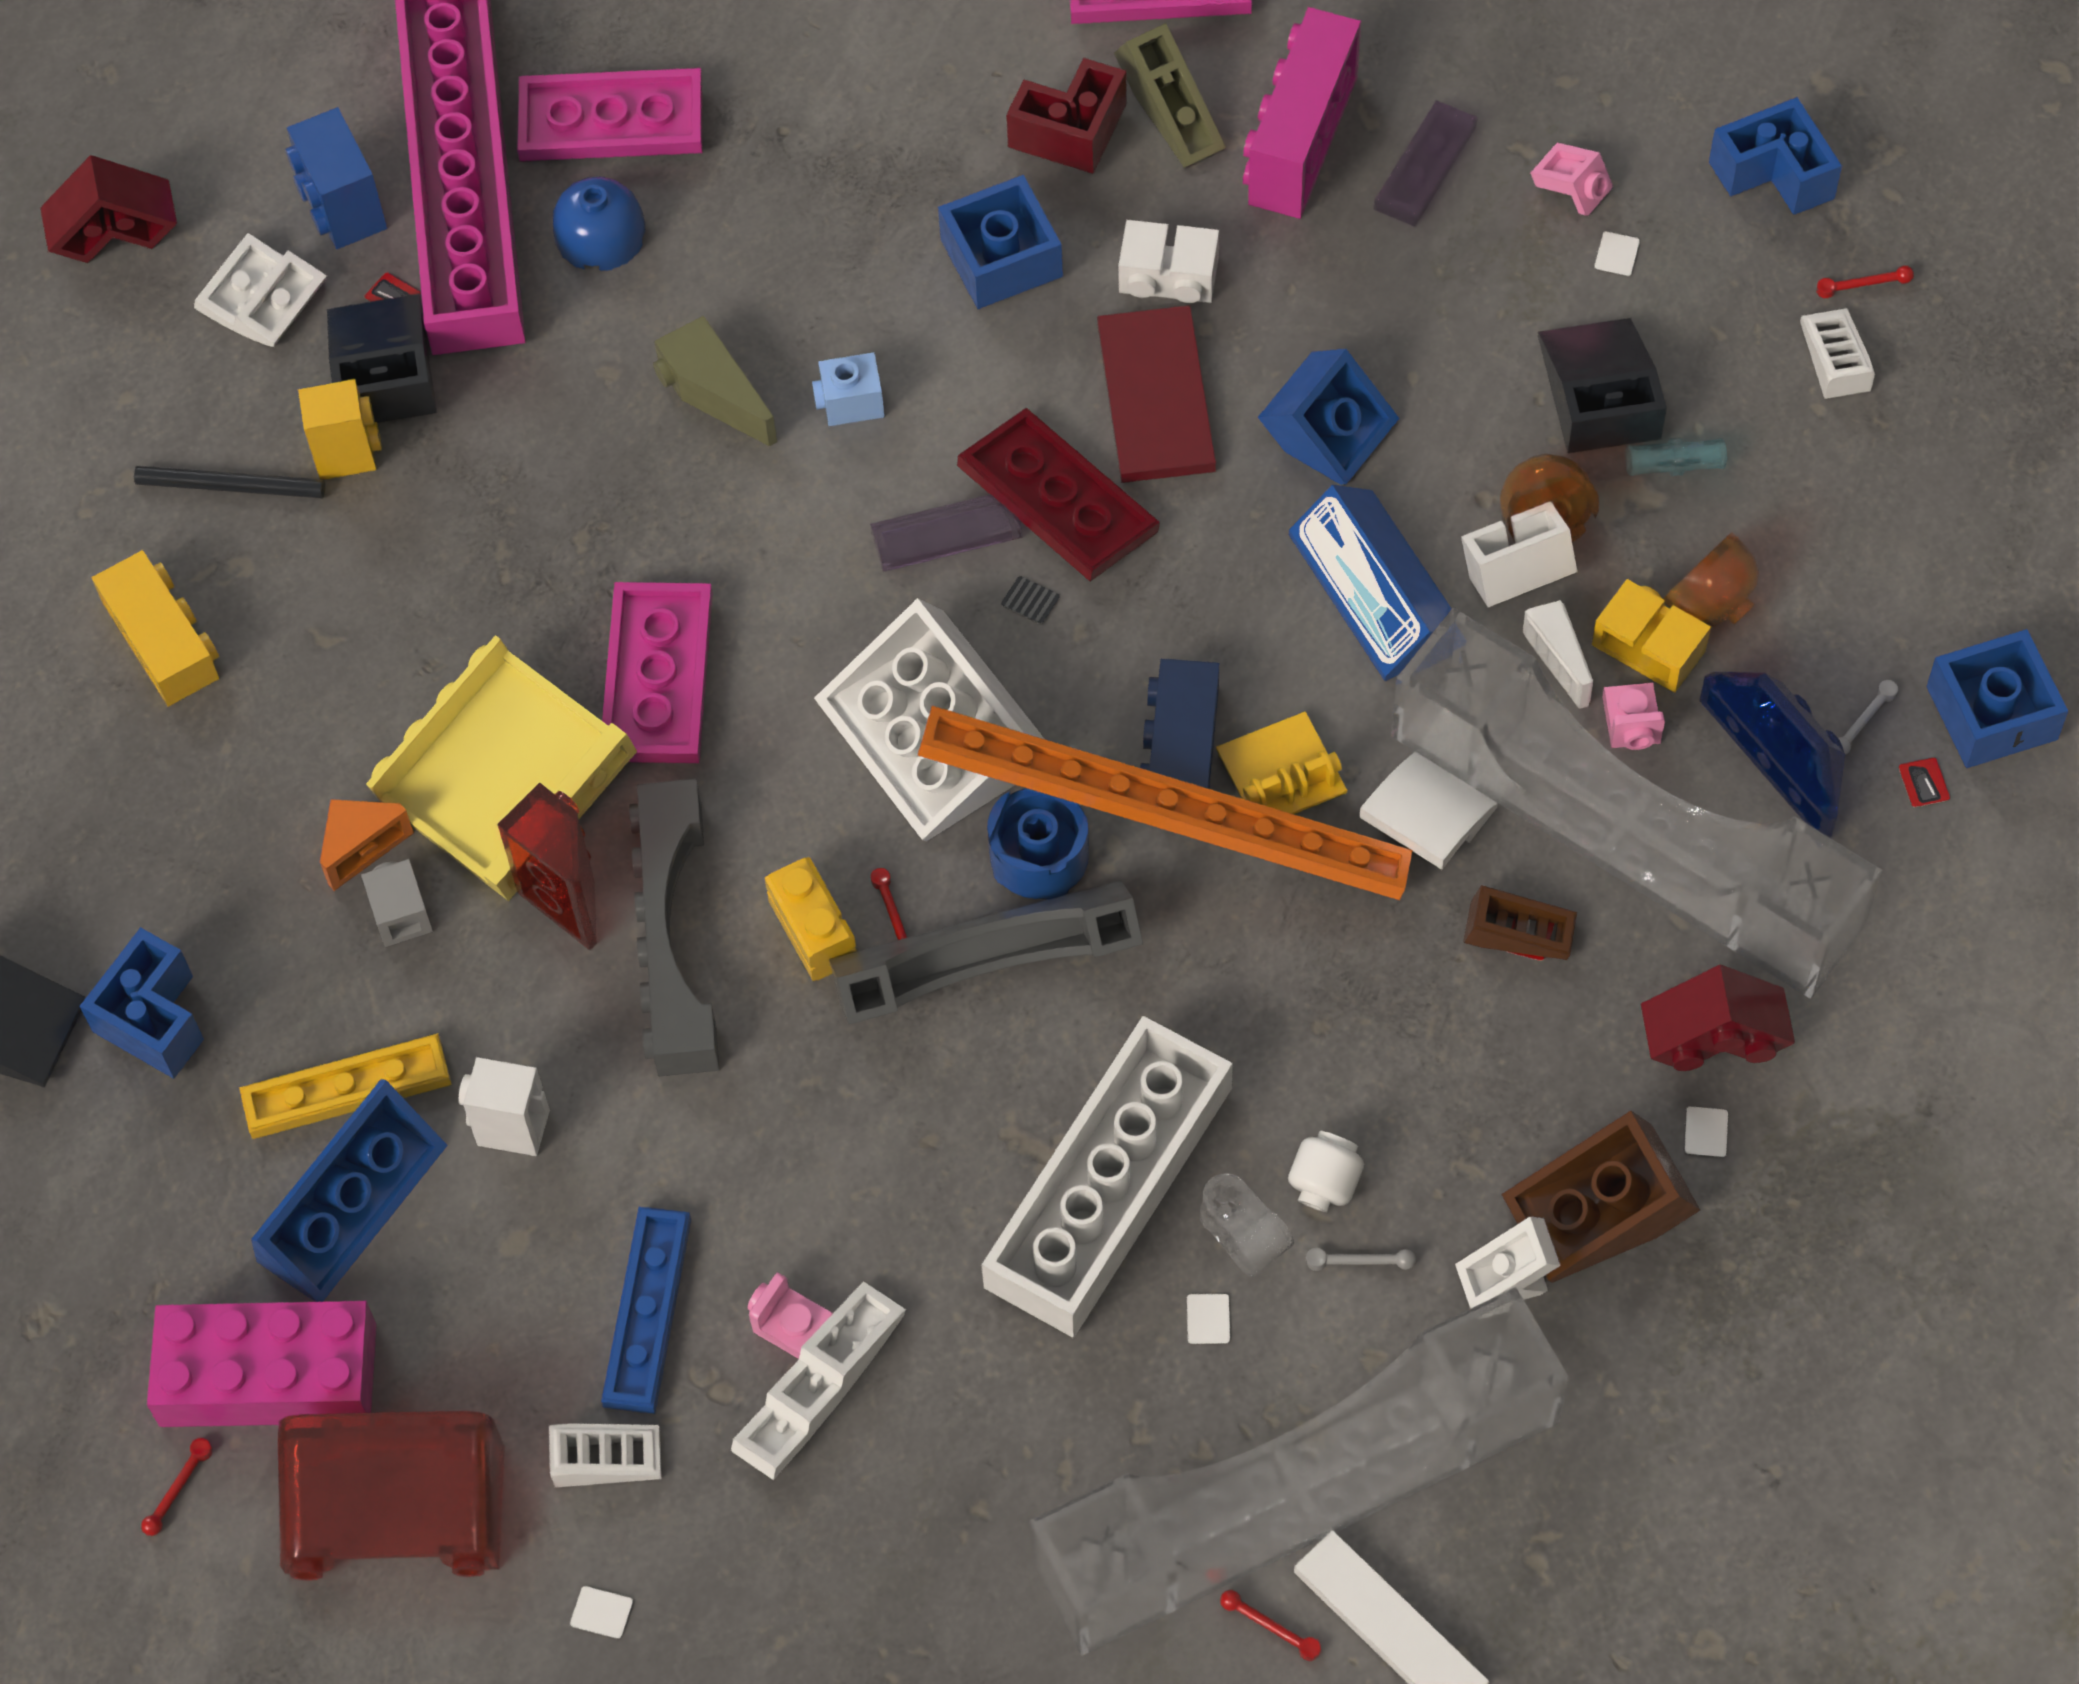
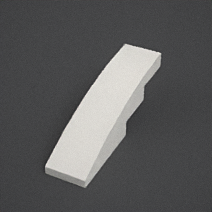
[731,1281,906,1480]

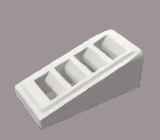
[1800,308,1875,399]
[1523,600,1593,709]
[549,1424,662,1488]

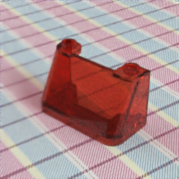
[278,1411,505,1581]

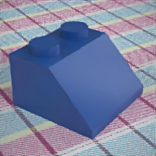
[1258,349,1399,485]

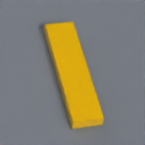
[239,1033,452,1139]

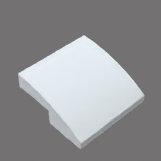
[194,233,327,347]
[1360,751,1498,869]

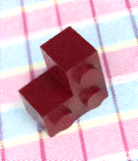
[1006,58,1127,174]
[40,155,177,263]
[1640,964,1795,1071]

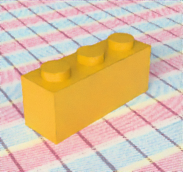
[91,550,219,707]

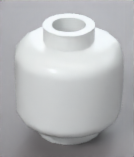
[1288,1131,1364,1212]

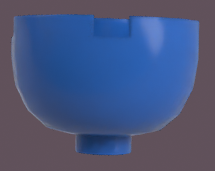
[553,176,645,271]

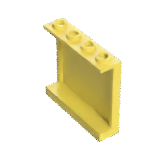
[366,635,637,901]

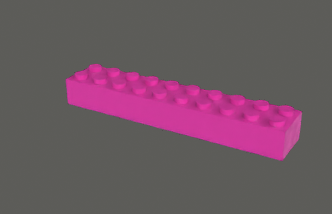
[395,0,526,355]

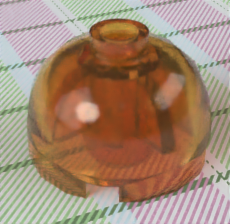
[1500,453,1599,542]
[1663,532,1759,627]

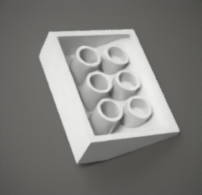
[814,598,1044,841]

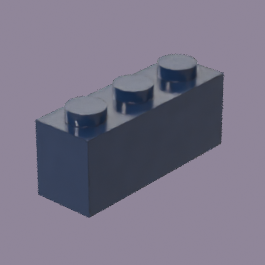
[1140,658,1220,789]

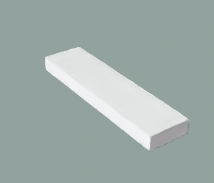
[1294,1530,1489,1684]

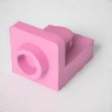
[1530,143,1612,216]
[1602,683,1665,750]
[748,1272,833,1359]

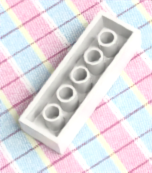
[982,1016,1233,1338]

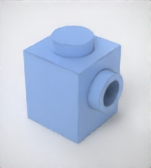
[812,352,884,426]

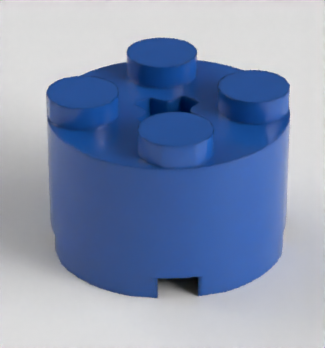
[987,788,1089,900]

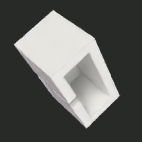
[1118,220,1219,303]
[1461,501,1577,607]
[459,1057,550,1156]

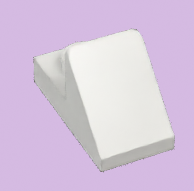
[1455,1217,1560,1312]

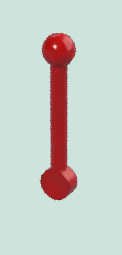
[1816,265,1914,299]
[871,868,907,940]
[141,1438,212,1536]
[1220,1590,1321,1661]

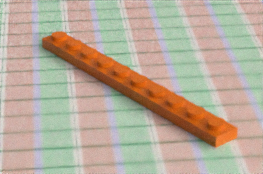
[917,706,1413,900]

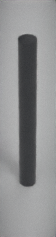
[134,466,325,498]

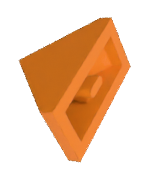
[320,799,414,891]

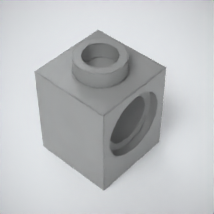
[361,859,433,947]

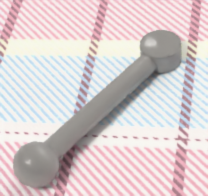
[1831,680,1898,756]
[1306,1248,1416,1271]

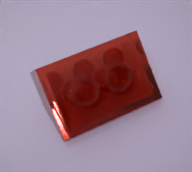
[497,782,597,950]

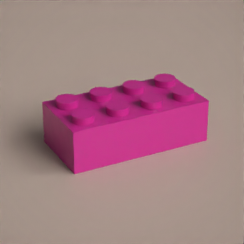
[1243,7,1361,219]
[147,1301,376,1427]

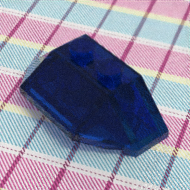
[1699,672,1845,844]

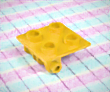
[1216,711,1348,814]

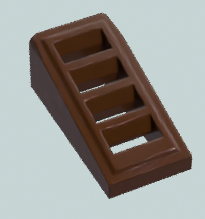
[1463,885,1577,960]

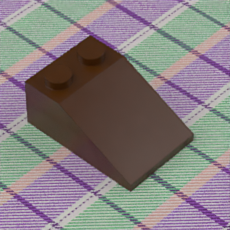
[1501,1111,1700,1283]

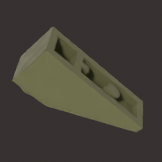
[1114,23,1226,168]
[653,316,777,446]

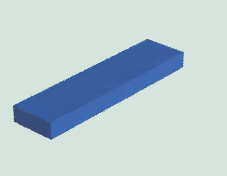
[601,1206,692,1414]

